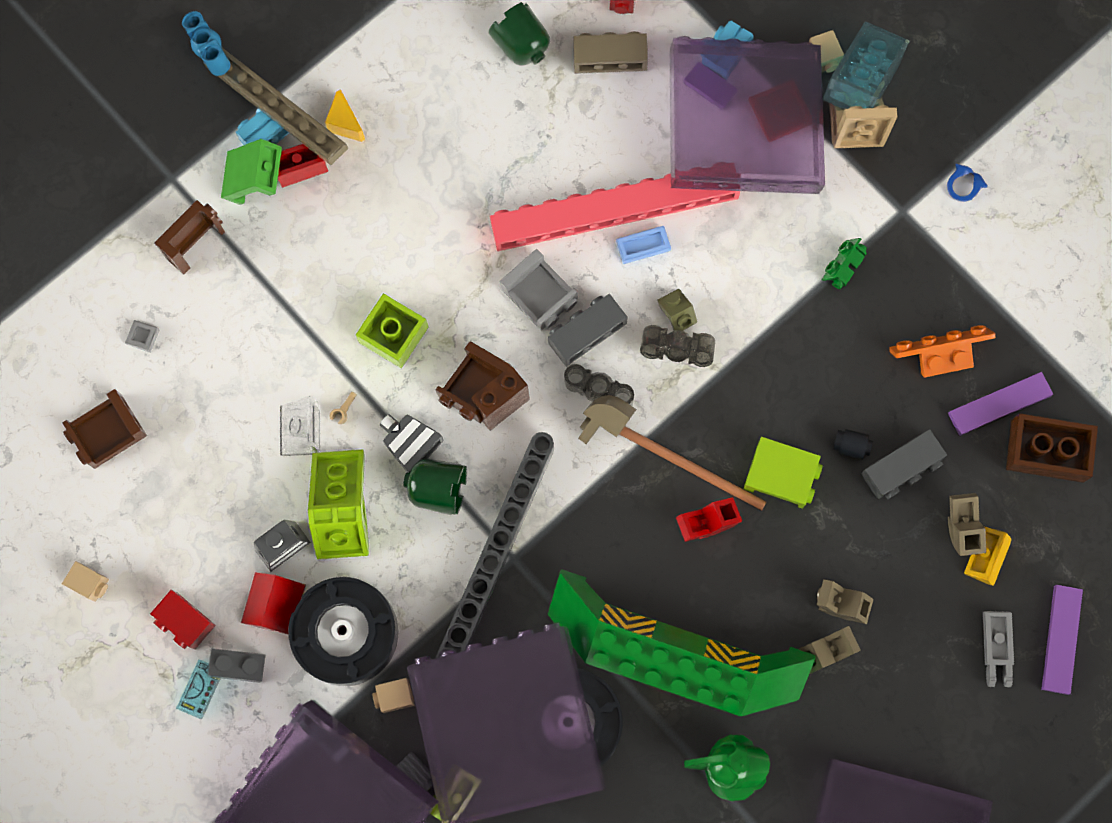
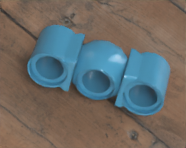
[182,11,231,76]

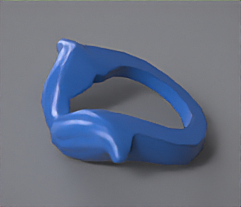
[947,164,988,202]

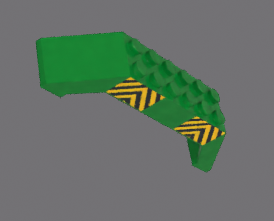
[548,569,816,716]

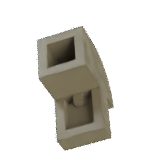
[578,395,637,444]
[948,493,986,556]
[817,579,873,624]
[799,626,861,674]

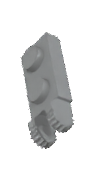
[983,611,1014,687]

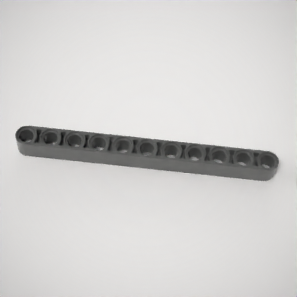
[425,432,554,698]

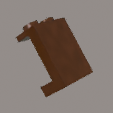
[154,200,225,275]
[435,341,511,424]
[471,366,530,431]
[62,389,147,469]

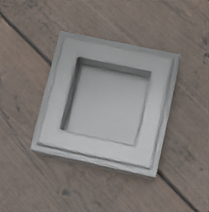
[125,320,159,353]

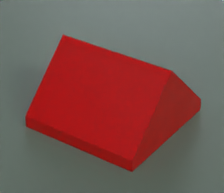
[241,572,306,635]

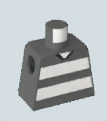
[380,414,444,473]
[254,520,311,572]

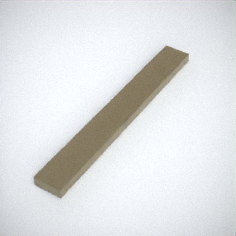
[203,47,349,165]

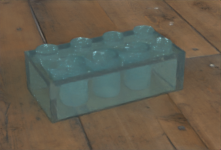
[823,21,910,109]

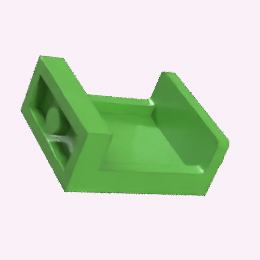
[221,139,282,205]

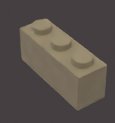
[573,31,648,73]

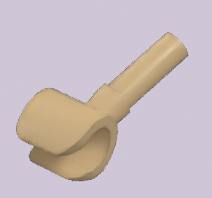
[329,392,357,424]

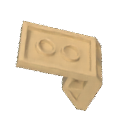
[829,92,897,148]

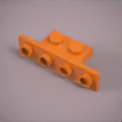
[889,325,995,378]

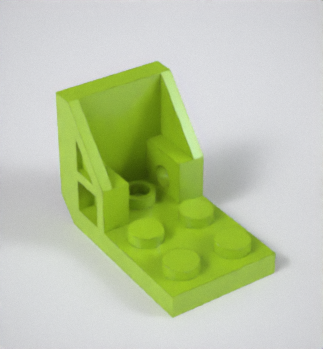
[308,449,369,559]

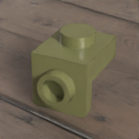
[657,289,697,333]

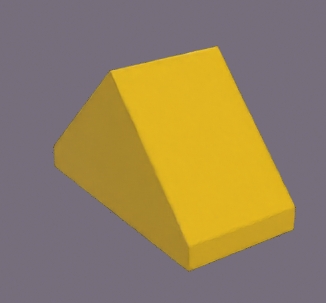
[325,90,365,142]

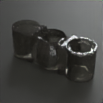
[640,325,716,367]
[564,364,634,406]

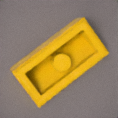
[964,527,1011,586]

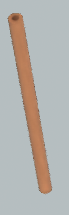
[619,426,766,511]

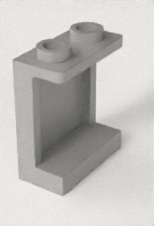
[500,249,578,331]

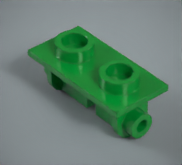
[821,238,867,289]

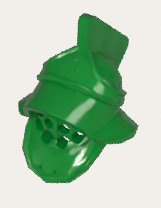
[684,735,770,801]

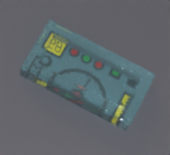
[176,660,221,719]

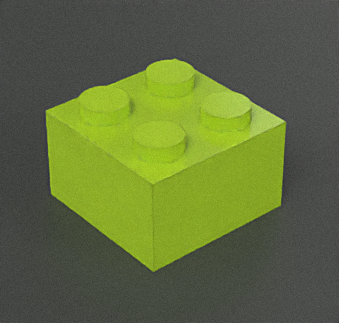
[356,293,429,369]

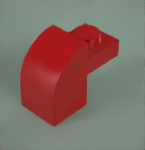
[676,497,742,542]

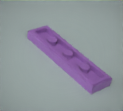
[948,372,1053,436]
[1041,585,1083,695]

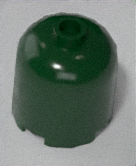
[488,2,550,66]
[403,459,467,515]

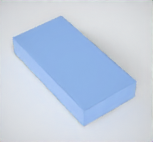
[616,225,671,264]

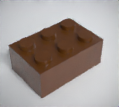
[1006,413,1098,483]

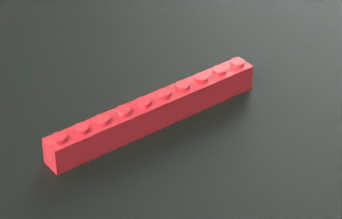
[490,162,741,252]

